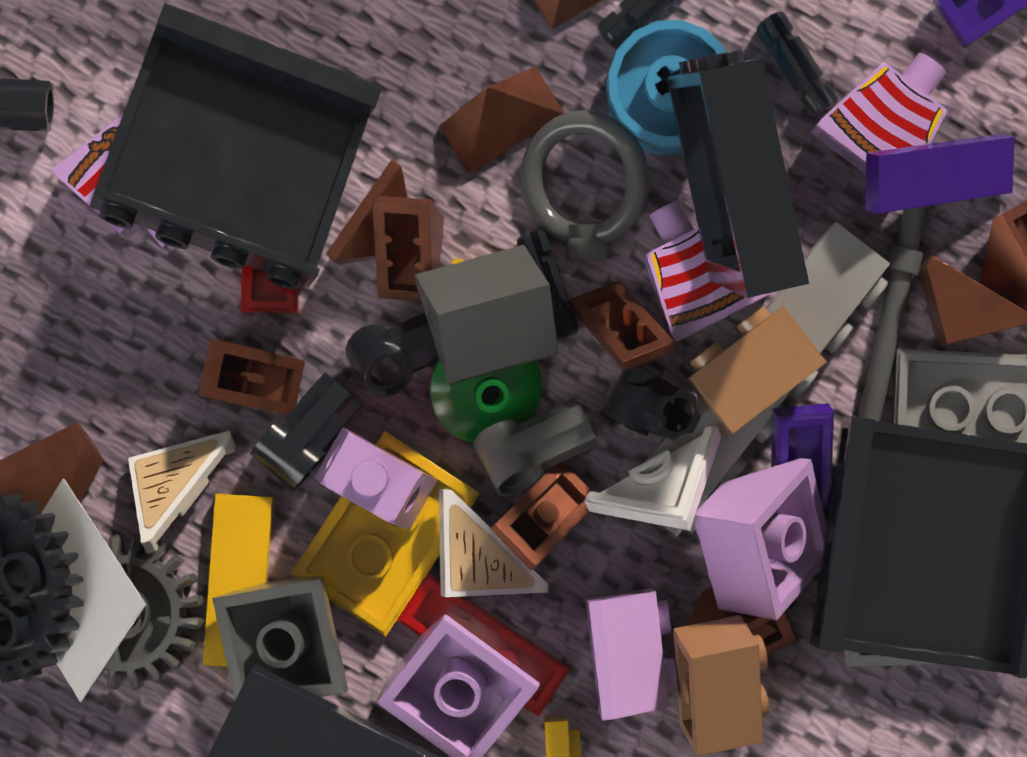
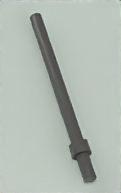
[858,207,928,421]

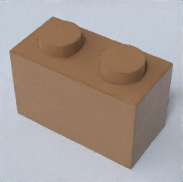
[686,306,827,435]
[674,615,770,756]

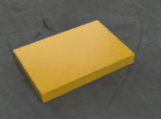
[291,431,480,637]

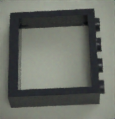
[666,49,809,298]

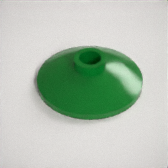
[429,360,542,443]

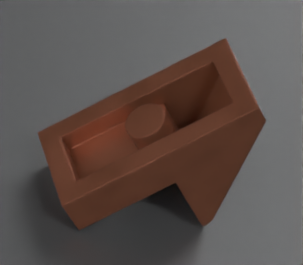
[490,462,592,570]

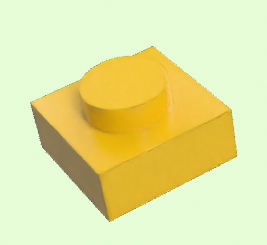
[544,716,581,757]

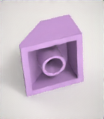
[694,458,827,620]
[585,589,678,721]
[377,614,540,757]

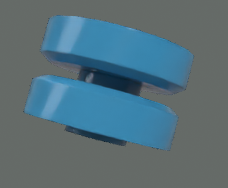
[605,20,726,156]

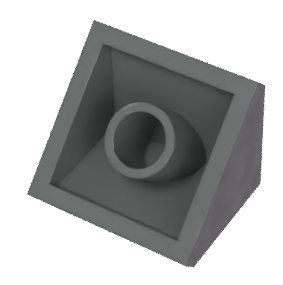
[414,245,558,385]
[212,576,349,700]

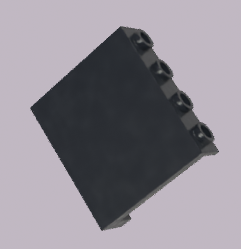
[89,3,382,290]
[810,416,1027,679]

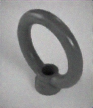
[520,110,649,261]

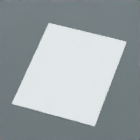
[40,478,146,702]

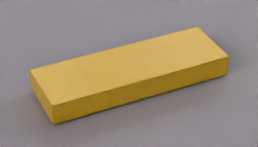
[203,493,274,667]

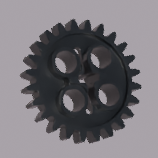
[0,492,84,683]

